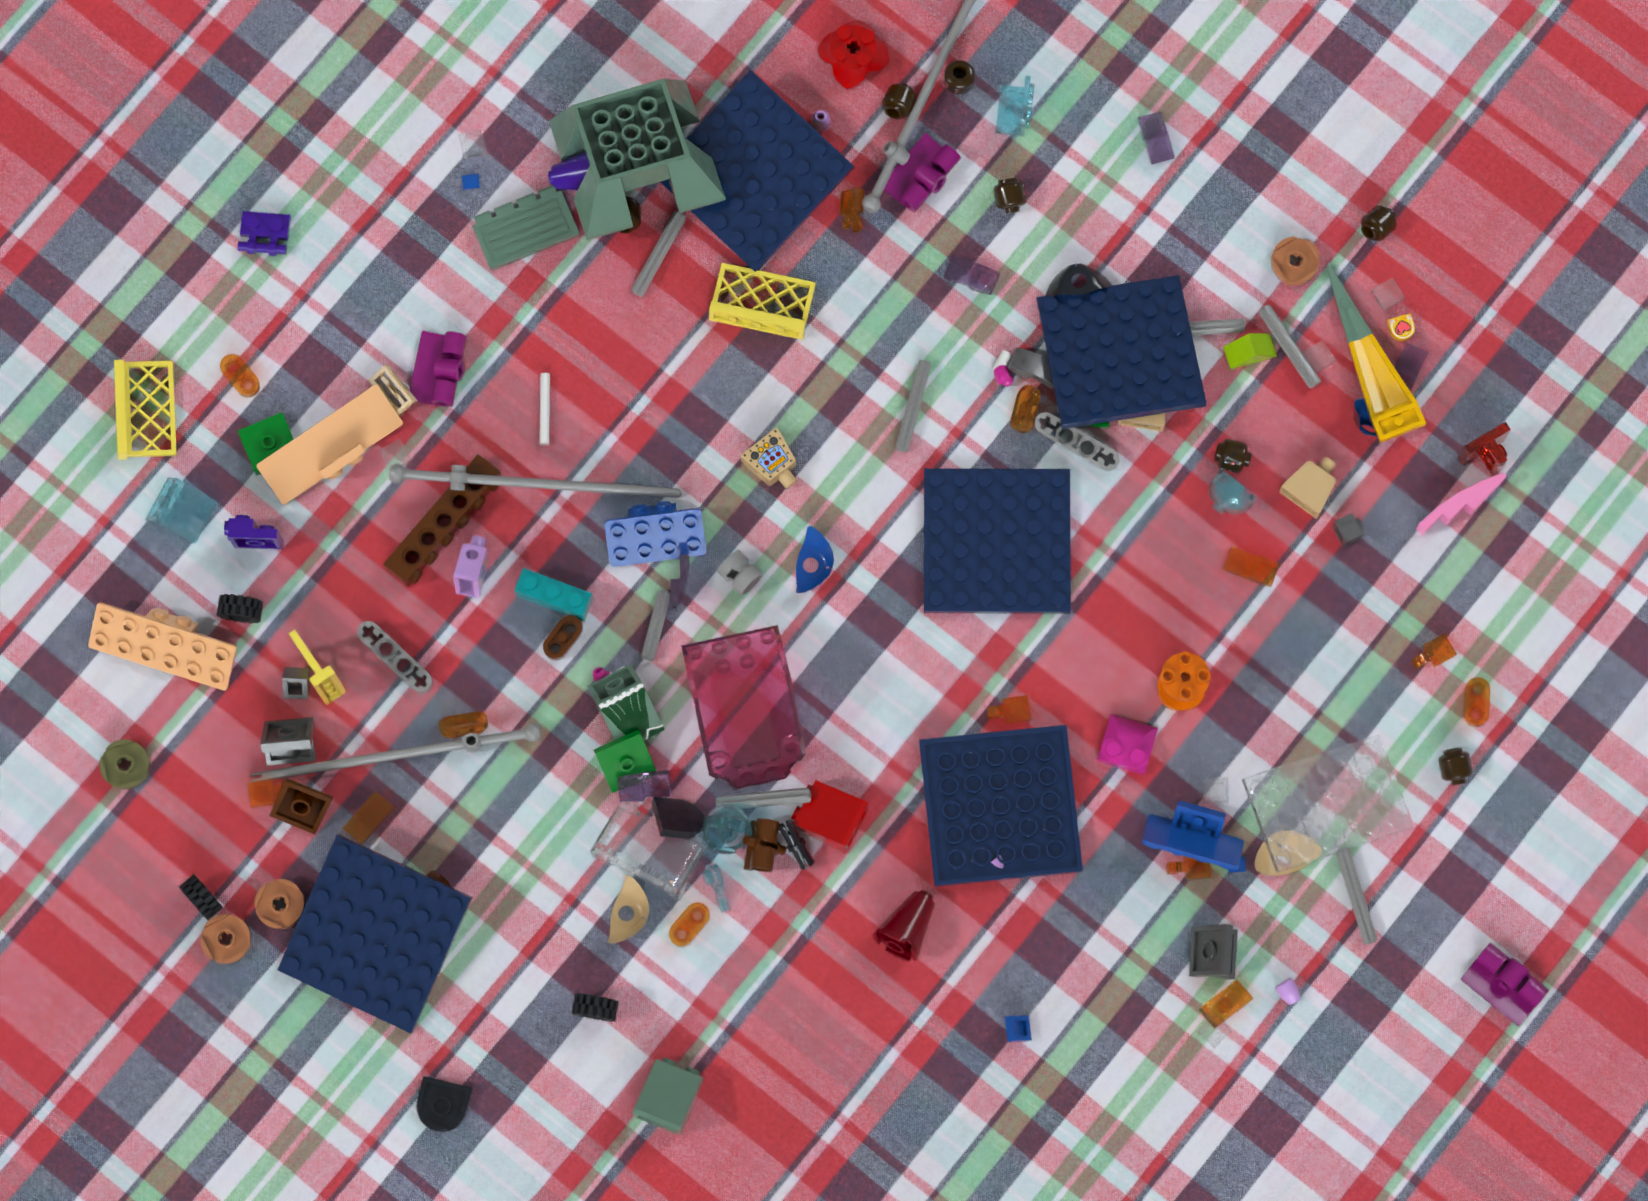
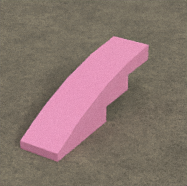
[1416,473,1507,536]

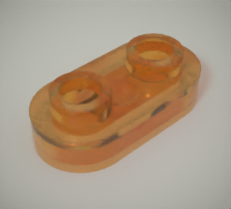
[220,354,260,398]
[1010,385,1040,434]
[1463,677,1490,727]
[438,711,488,739]
[669,902,710,947]

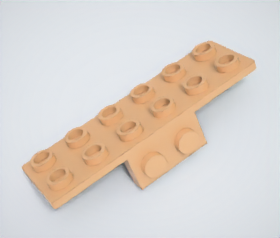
[256,384,403,505]
[88,602,237,691]

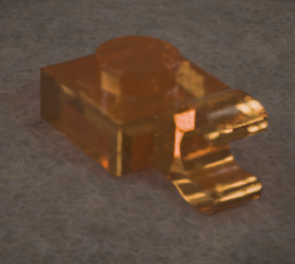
[840,187,865,233]
[1411,633,1457,670]
[987,695,1031,724]
[1166,856,1211,880]

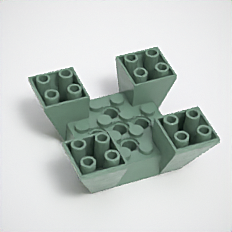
[549,78,726,240]

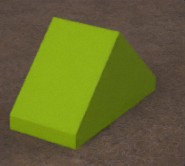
[1223,333,1277,370]

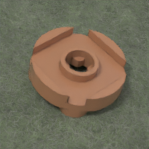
[1271,237,1320,286]
[254,879,305,930]
[200,914,251,964]

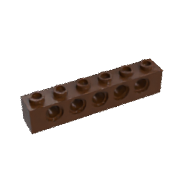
[383,454,502,587]

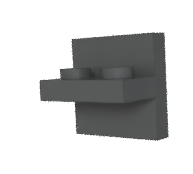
[260,717,317,765]
[1189,924,1238,980]

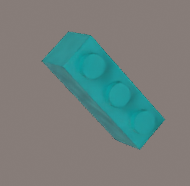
[514,568,594,622]

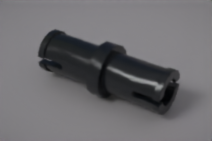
[778,820,815,870]

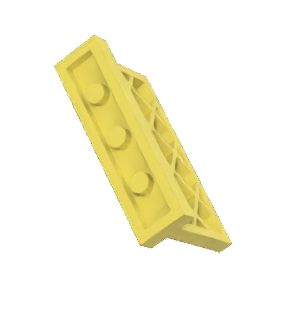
[709,263,816,340]
[114,360,177,460]
[288,629,347,705]

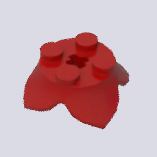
[818,20,889,90]

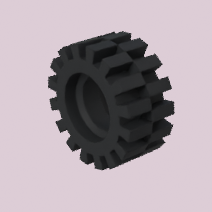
[216,594,263,624]
[179,874,223,920]
[571,993,619,1022]

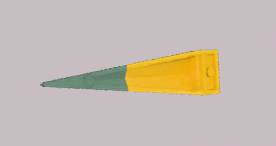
[1327,264,1426,443]

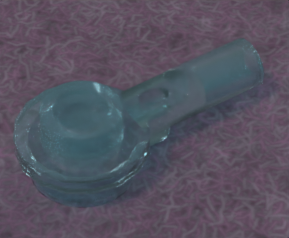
[702,864,730,912]

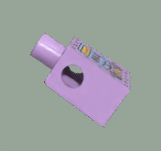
[453,535,488,598]

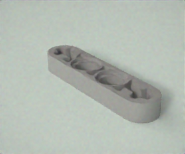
[1034,412,1120,471]
[357,621,433,694]

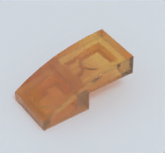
[1222,546,1280,587]

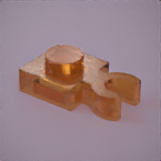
[247,779,283,809]

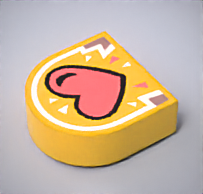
[1387,313,1415,341]

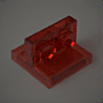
[1458,421,1511,476]

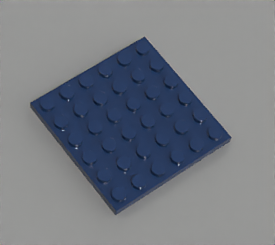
[660,69,855,272]
[1036,275,1206,429]
[924,468,1071,614]
[919,725,1083,887]
[277,834,473,1034]

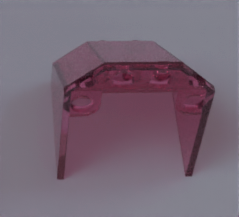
[681,625,806,789]

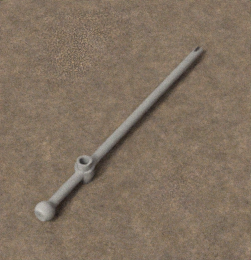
[862,0,975,213]
[389,464,682,498]
[249,723,542,783]

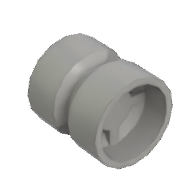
[717,549,763,596]

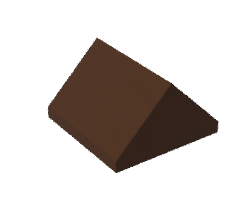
[269,778,333,834]

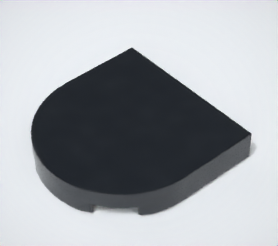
[651,797,705,839]
[416,1076,473,1132]

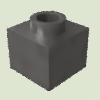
[1332,513,1364,548]
[282,667,310,699]

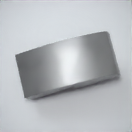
[1007,348,1054,389]

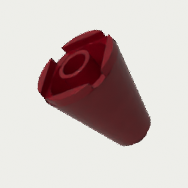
[873,890,935,961]

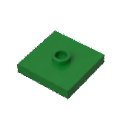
[237,412,294,476]
[594,730,657,793]

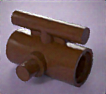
[742,818,787,872]

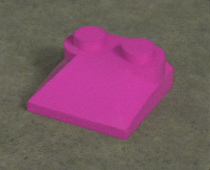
[1097,714,1158,775]

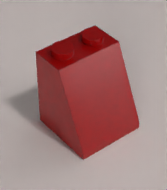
[791,780,869,854]

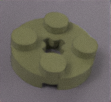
[99,739,150,790]

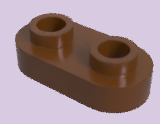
[543,615,583,660]

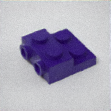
[224,515,284,549]

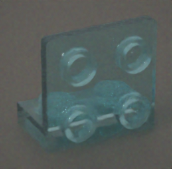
[996,75,1035,136]
[145,477,217,544]

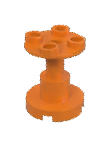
[1157,651,1211,711]

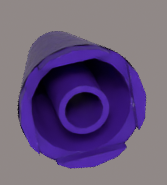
[548,153,589,191]

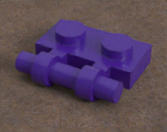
[238,211,291,256]

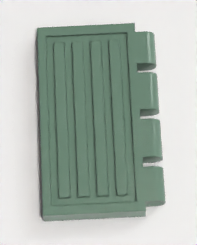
[472,185,580,271]

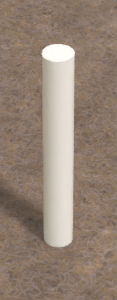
[539,373,550,446]

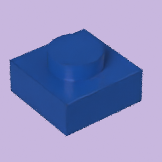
[1005,1016,1032,1042]

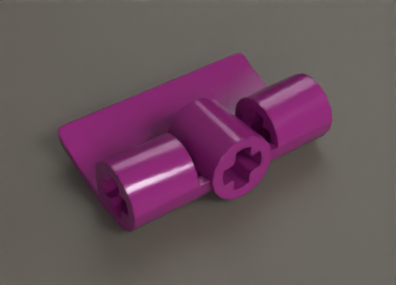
[884,133,961,212]
[410,331,467,407]
[1461,942,1549,1027]

